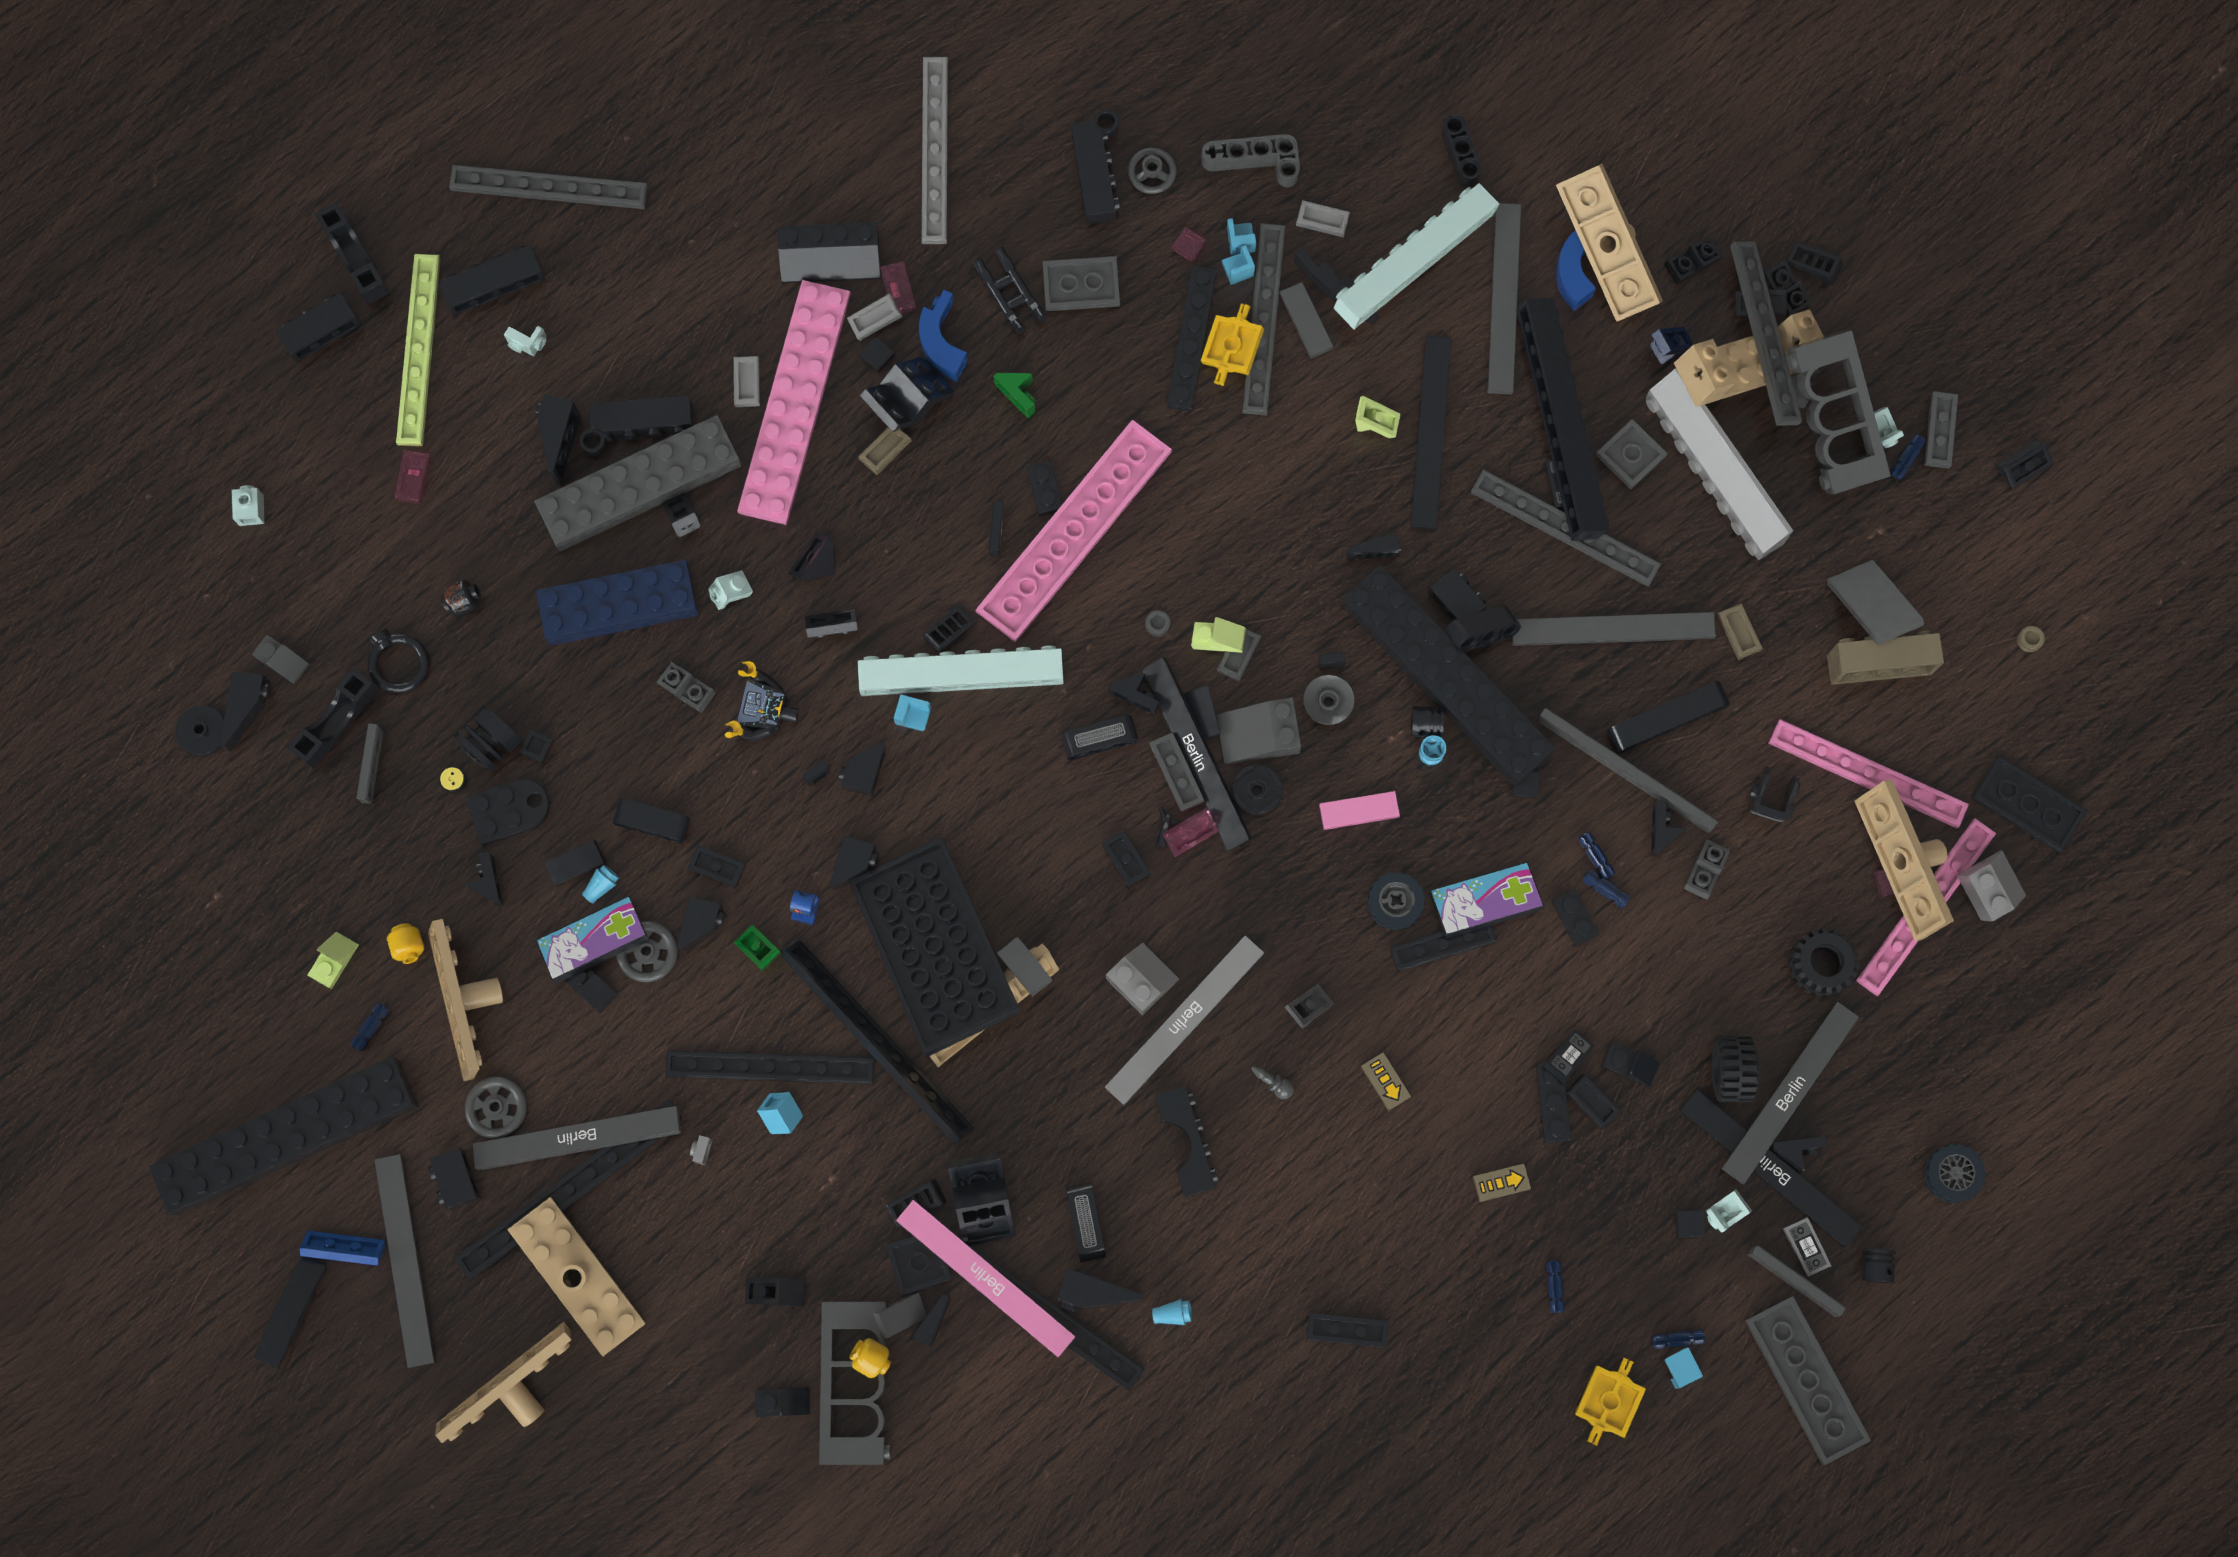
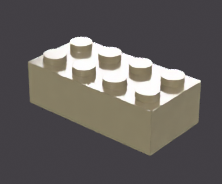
[1827,630,1944,685]

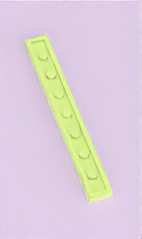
[396,254,441,446]

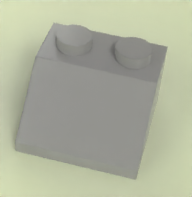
[1957,850,2026,922]
[1106,943,1179,1016]

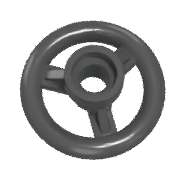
[1128,147,1177,194]

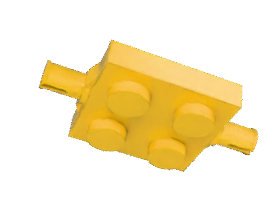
[1201,303,1264,386]
[1574,1358,1646,1446]

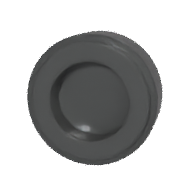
[1145,610,1171,637]

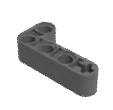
[1201,134,1300,187]

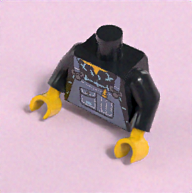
[725,661,799,742]

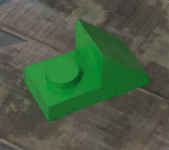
[993,373,1035,418]
[734,925,781,971]

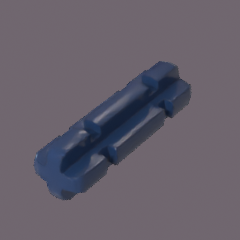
[1890,434,1926,480]
[1578,832,1615,879]
[1582,870,1631,909]
[350,1003,389,1051]
[1546,1261,1565,1313]
[1652,1329,1705,1349]

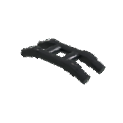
[973,246,1047,335]

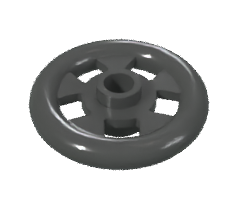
[616,921,678,982]
[465,1076,527,1139]

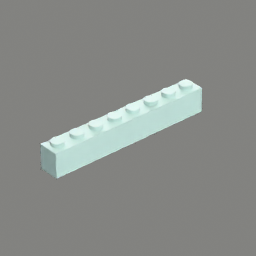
[1334,183,1499,329]
[858,646,1063,696]

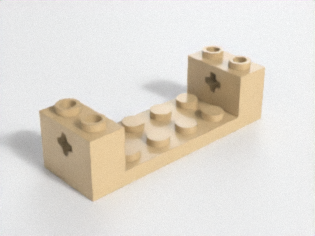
[1674,309,1824,407]

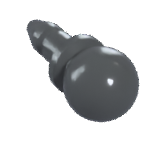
[1251,1066,1294,1100]

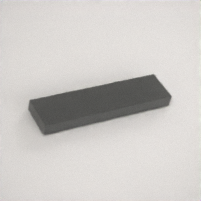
[1747,1245,1846,1317]

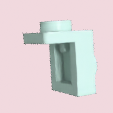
[504,326,546,356]
[1874,407,1904,448]
[708,570,753,610]
[1706,1189,1752,1232]

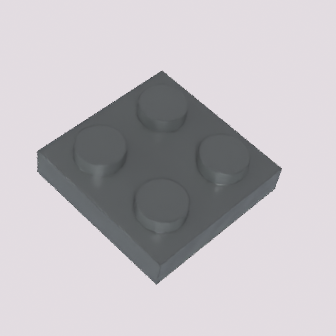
[1596,419,1668,489]

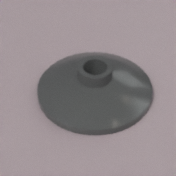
[1303,675,1354,725]

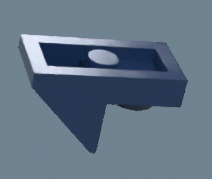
[1650,327,1694,364]

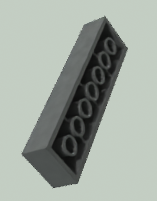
[534,415,741,552]

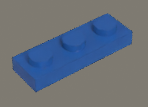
[300,1230,385,1266]

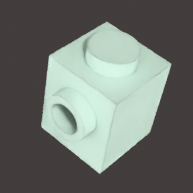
[232,485,265,526]

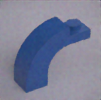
[1556,230,1596,311]
[919,290,968,382]

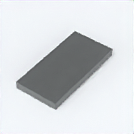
[1828,560,1924,645]

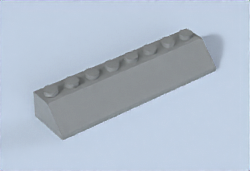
[1646,368,1793,560]

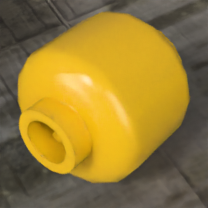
[387,923,424,964]
[849,1338,891,1378]

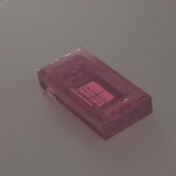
[880,261,916,313]
[394,450,430,504]

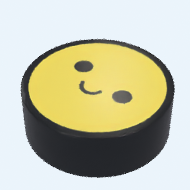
[439,766,466,793]

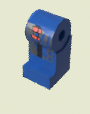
[790,890,820,926]

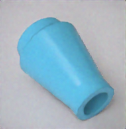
[582,865,619,904]
[1152,1299,1192,1325]

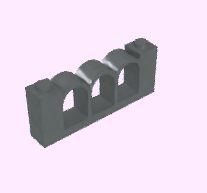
[1786,330,1891,494]
[819,1302,891,1465]

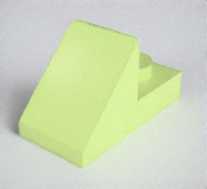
[1355,396,1400,438]
[1191,617,1246,652]
[307,932,359,989]

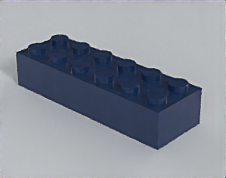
[536,560,699,646]

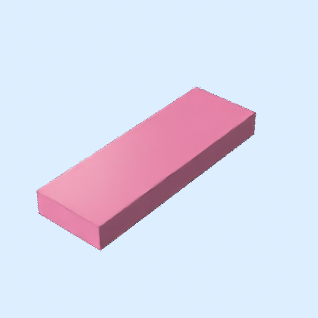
[1319,791,1400,830]

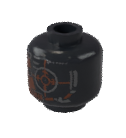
[441,579,481,616]

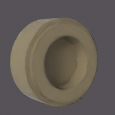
[2017,626,2045,652]

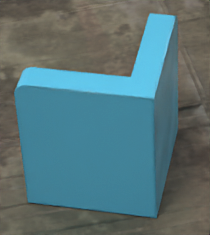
[1227,218,1256,255]
[1222,245,1255,285]
[893,695,931,731]
[757,1092,803,1134]
[1665,1347,1703,1389]

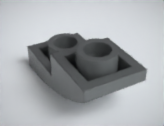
[657,662,716,713]
[1684,840,1730,900]
[997,937,1053,997]

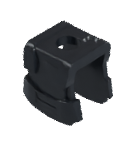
[1749,766,1801,822]

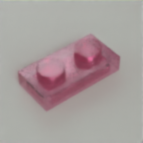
[1162,808,1219,857]

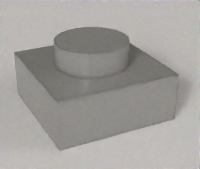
[690,1135,713,1166]

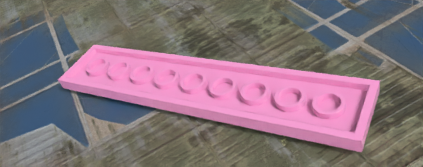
[738,280,851,525]
[976,420,1172,642]

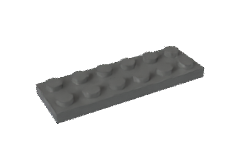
[1745,1296,1871,1465]

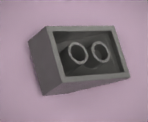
[1216,698,1301,765]

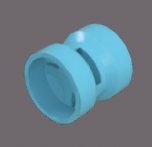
[1419,735,1446,765]

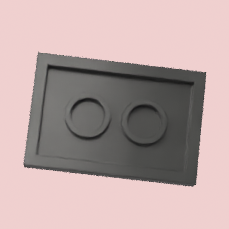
[1042,256,1120,311]

